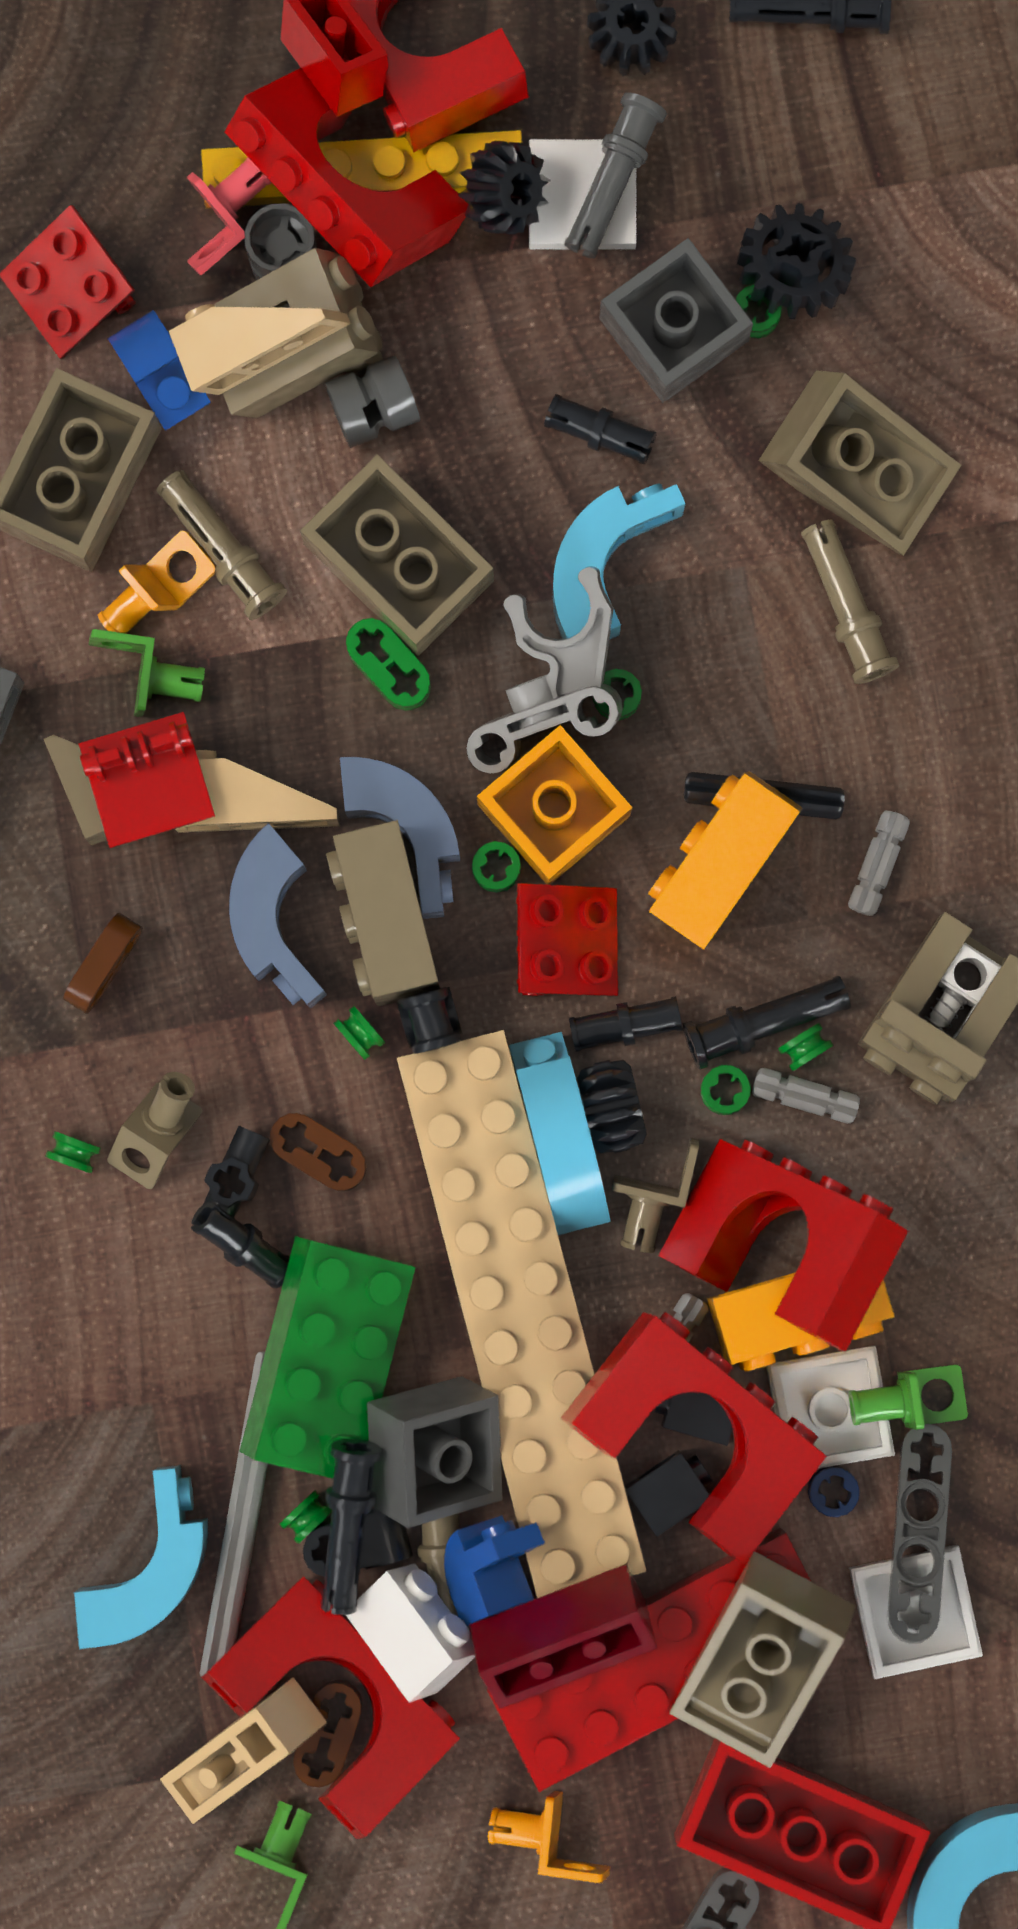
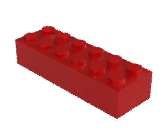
[487,1528,811,1792]

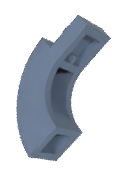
[340,757,460,919]
[229,823,327,1009]

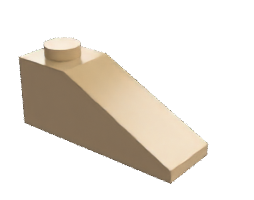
[169,304,351,395]
[176,750,340,833]
[160,1677,327,1824]

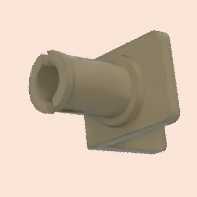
[107,1072,202,1189]
[612,1138,699,1253]

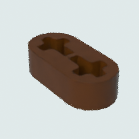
[63,912,143,1014]
[270,1113,367,1191]
[293,1680,363,1788]

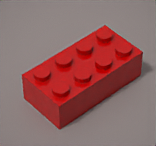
[674,1738,930,1929]

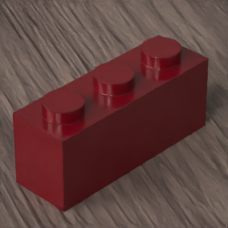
[470,1564,657,1709]

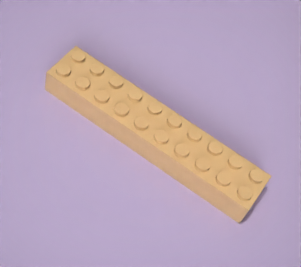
[397,1030,647,1598]

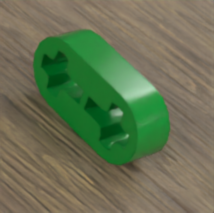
[346,618,431,711]

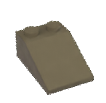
[758,370,961,555]
[669,1551,856,1768]

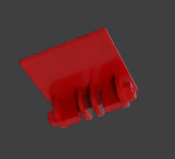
[0,205,135,359]
[78,712,216,848]
[516,883,618,997]

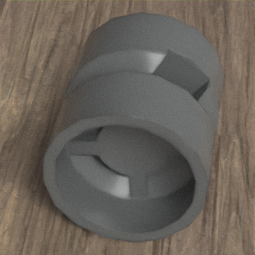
[244,203,317,280]
[325,355,420,448]

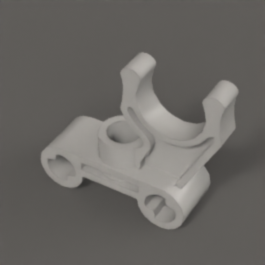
[466,566,623,774]

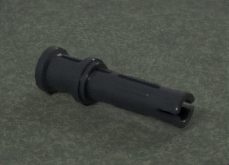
[729,0,891,35]
[683,976,851,1070]
[321,1439,382,1615]

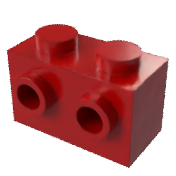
[280,0,389,117]

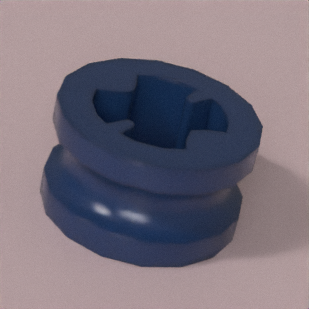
[808,1466,860,1517]

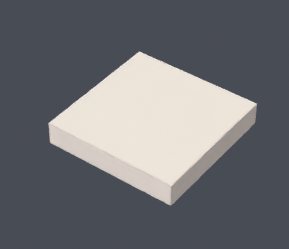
[529,140,636,249]
[766,1345,895,1469]
[849,1545,983,1679]

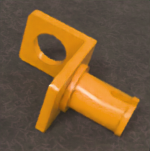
[98,531,217,634]
[488,1791,610,1883]

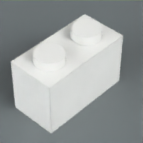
[346,1564,476,1703]

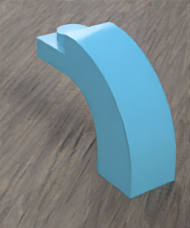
[553,484,686,640]
[509,1032,611,1235]
[74,1465,208,1649]
[907,1803,1018,1929]

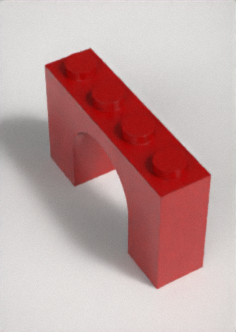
[348,0,529,152]
[225,68,468,287]
[658,1139,909,1353]
[560,1312,827,1564]
[201,1576,460,1839]

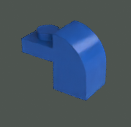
[107,310,211,431]
[444,1515,545,1627]

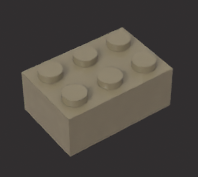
[0,368,161,572]
[300,454,494,656]
[326,820,440,1007]

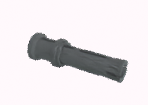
[564,92,667,258]

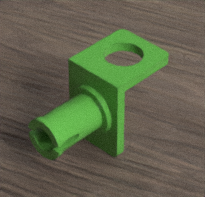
[88,629,205,717]
[848,1365,968,1430]
[234,1801,312,1929]

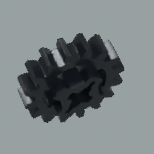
[736,203,856,319]

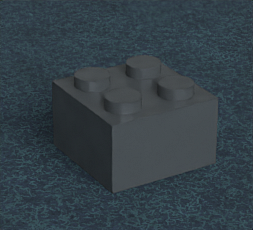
[599,238,753,403]
[367,1376,502,1528]

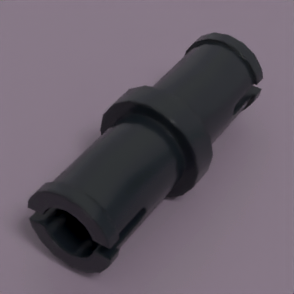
[544,394,657,464]
[569,996,683,1052]
[191,1201,290,1288]

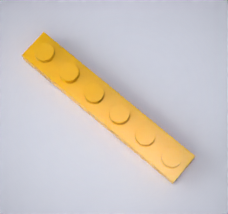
[201,130,522,208]

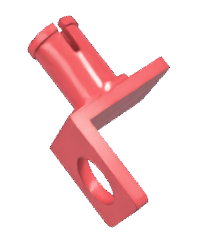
[186,157,272,275]

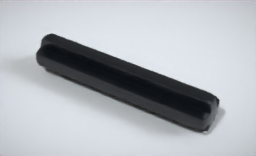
[684,772,845,819]

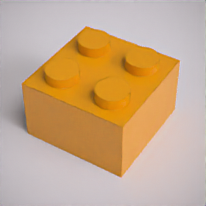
[477,725,633,885]

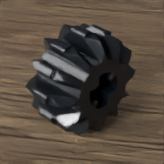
[587,0,677,77]
[458,141,551,235]
[577,1060,647,1154]

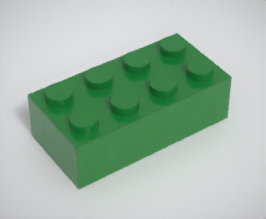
[239,1236,416,1479]

